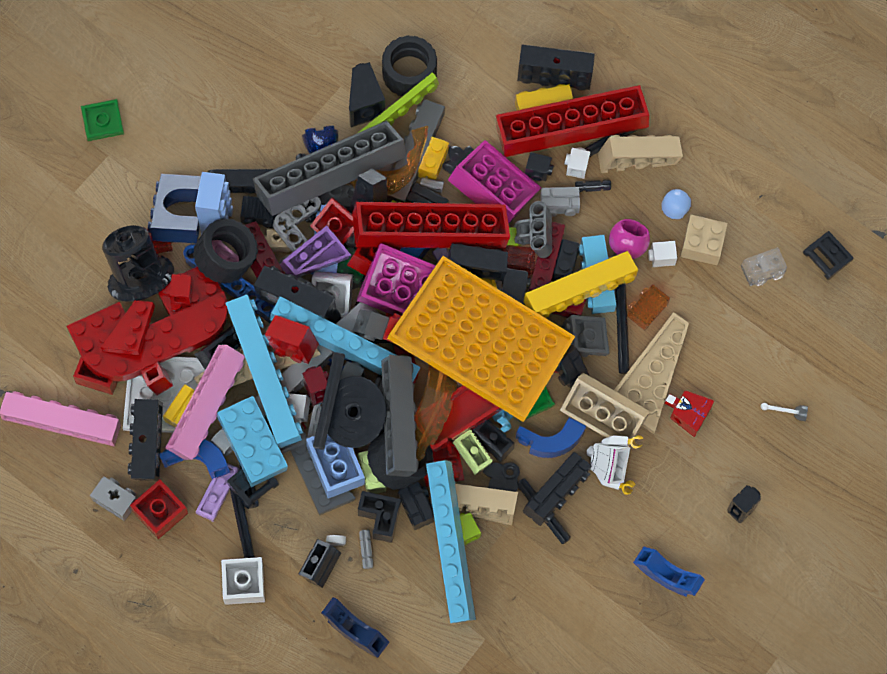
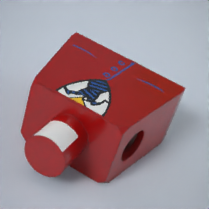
[664,391,714,437]

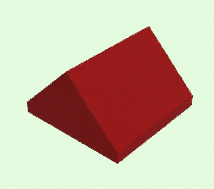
[310,198,354,246]

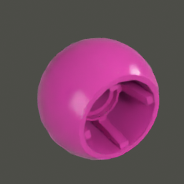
[609,219,650,259]

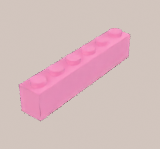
[165,345,245,460]
[0,391,121,446]

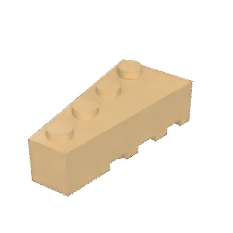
[598,135,683,173]
[455,483,518,525]

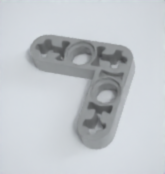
[273,197,321,253]

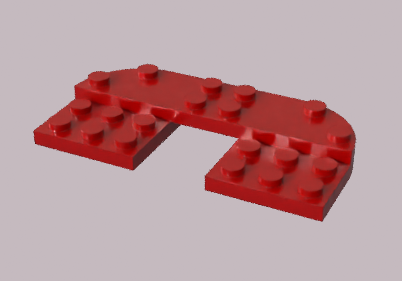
[66,267,228,381]

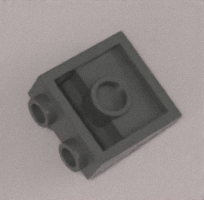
[562,315,609,358]

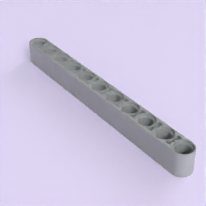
[211,302,379,456]

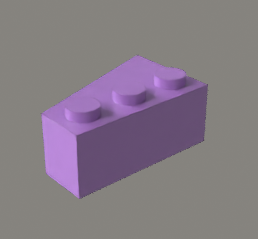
[280,226,351,278]

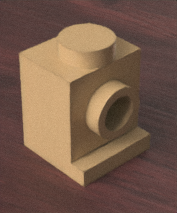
[264,228,291,253]

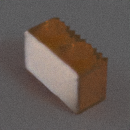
[627,284,670,331]

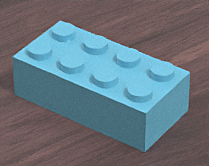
[217,396,288,487]

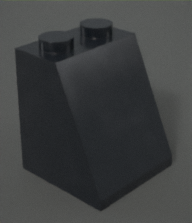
[349,62,385,127]

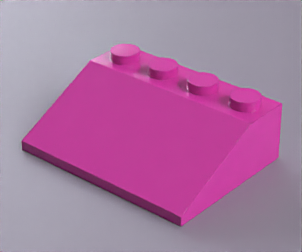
[448,140,541,224]
[356,243,436,315]

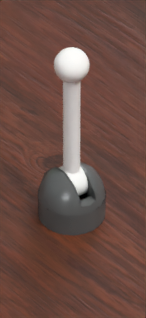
[761,403,808,421]

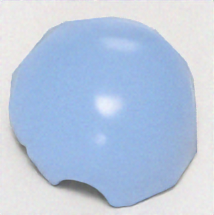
[661,189,691,219]

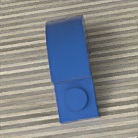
[516,417,586,458]
[159,439,231,479]
[633,547,705,597]

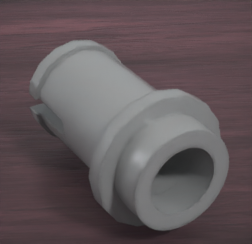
[420,176,444,193]

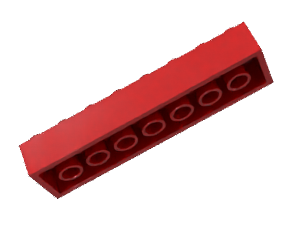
[496,85,650,157]
[352,202,510,249]

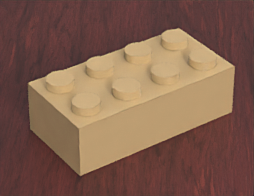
[560,373,650,447]

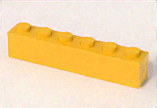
[524,251,638,318]

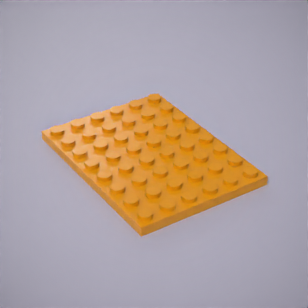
[387,256,575,422]

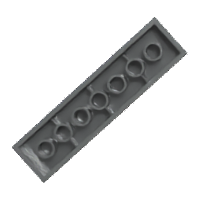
[253,121,407,216]

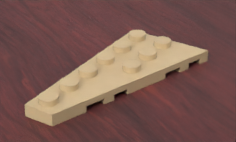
[614,312,689,434]

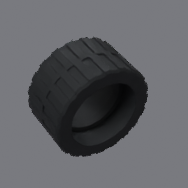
[382,35,437,96]
[193,218,258,284]
[367,429,434,490]

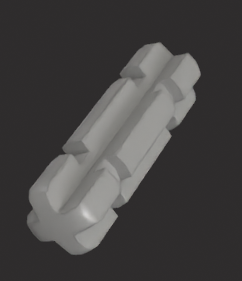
[359,530,373,569]

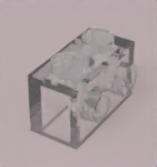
[741,248,787,286]

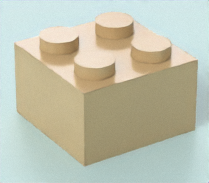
[680,215,728,265]

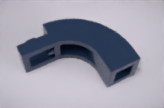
[321,597,390,658]

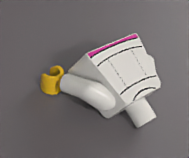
[587,435,643,495]

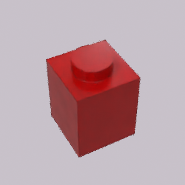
[170,273,193,305]
[141,362,173,396]

